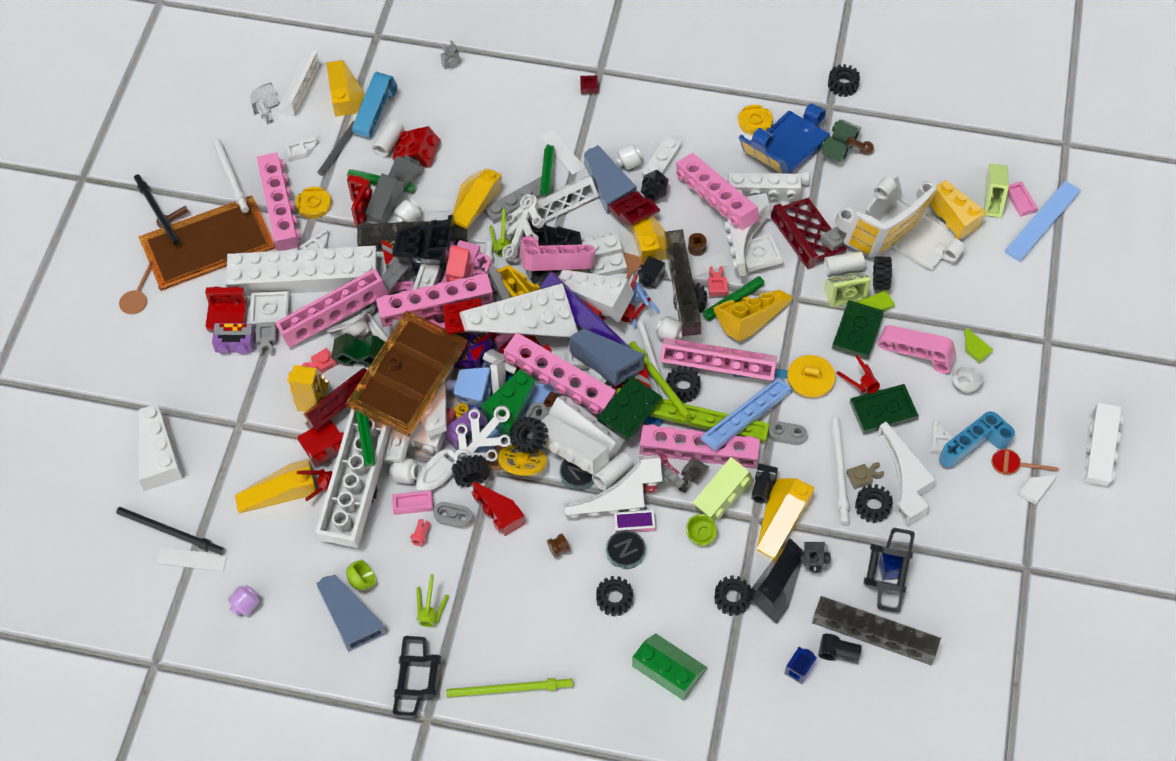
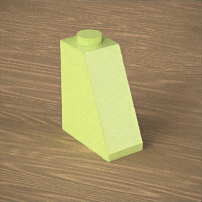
[984,163,1009,218]

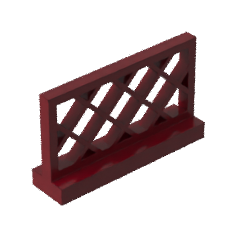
[771,197,847,269]

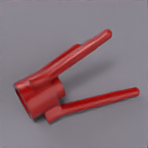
[621,274,651,322]
[837,355,880,394]
[297,469,333,501]

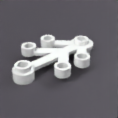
[499,194,545,261]
[454,405,511,462]

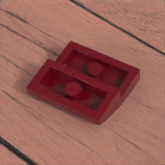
[608,191,660,226]

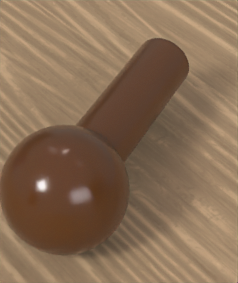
[846,137,874,155]
[156,205,189,228]

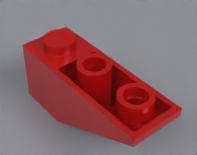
[471,482,525,536]

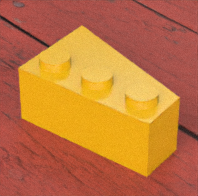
[929,180,987,240]
[497,265,541,298]
[287,365,329,412]

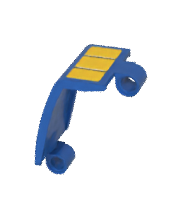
[738,103,830,174]

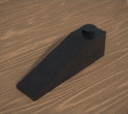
[747,538,803,623]

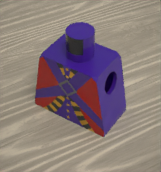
[454,334,494,373]

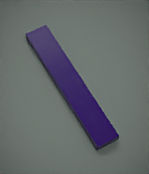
[540,272,631,348]

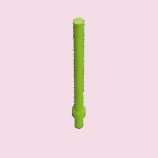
[629,341,692,420]
[446,678,573,697]

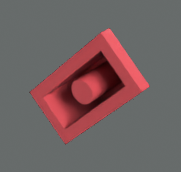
[445,245,471,282]

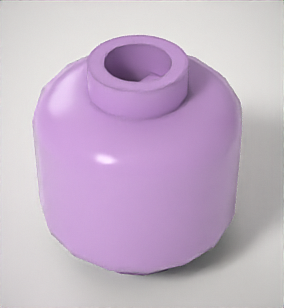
[228,585,259,616]

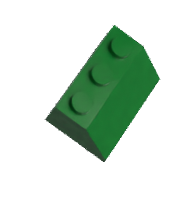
[632,633,707,701]

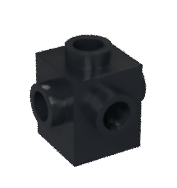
[640,169,669,201]
[801,542,831,573]

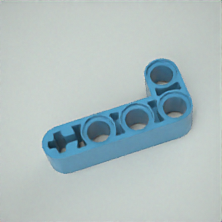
[352,71,398,138]
[939,411,1015,467]

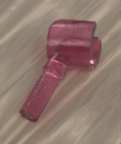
[659,454,679,475]

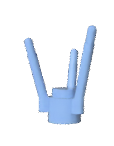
[630,282,660,329]

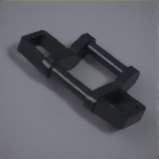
[863,527,915,612]
[393,636,442,719]

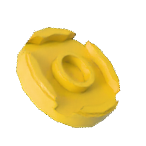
[738,105,773,135]
[295,186,332,219]

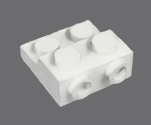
[582,233,627,276]

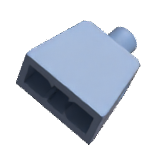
[446,368,492,408]

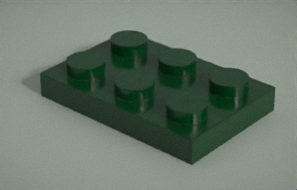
[832,300,884,359]
[597,376,663,442]
[850,384,919,434]

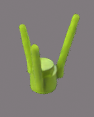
[489,209,516,257]
[416,574,449,627]

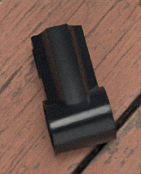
[751,463,778,504]
[818,633,862,664]

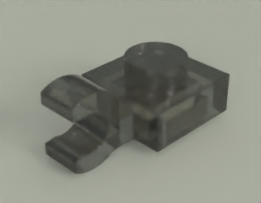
[678,457,709,493]

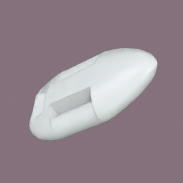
[416,448,462,491]

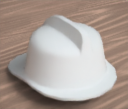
[327,311,369,339]

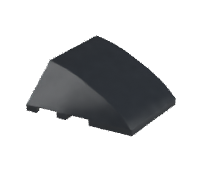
[392,214,456,265]
[523,218,582,279]

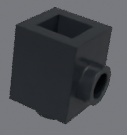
[637,256,665,289]

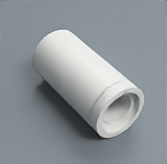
[372,119,404,157]
[824,251,865,275]
[592,452,634,491]

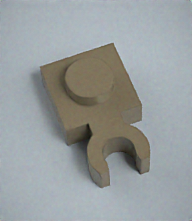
[846,462,884,490]

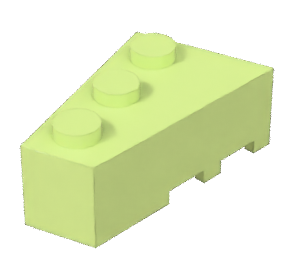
[692,457,755,521]

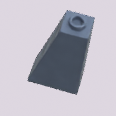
[584,145,637,214]
[569,329,645,386]
[316,574,386,652]

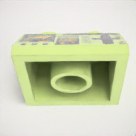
[824,272,871,307]

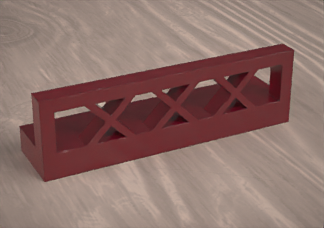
[303,368,372,430]

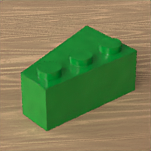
[481,369,535,436]

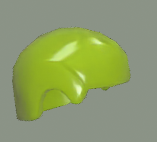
[686,514,718,546]
[346,560,376,591]

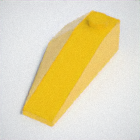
[326,60,365,117]
[453,168,502,229]
[630,216,677,264]
[714,290,793,341]
[235,459,316,514]
[757,478,815,559]

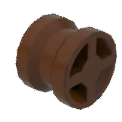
[688,233,707,256]
[547,533,570,558]

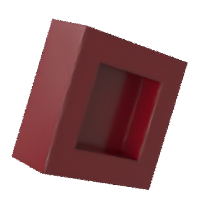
[580,75,598,94]

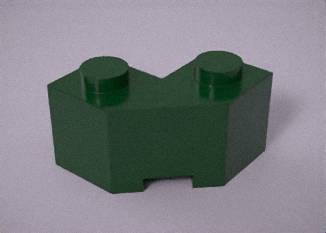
[821,119,862,162]
[331,333,387,368]

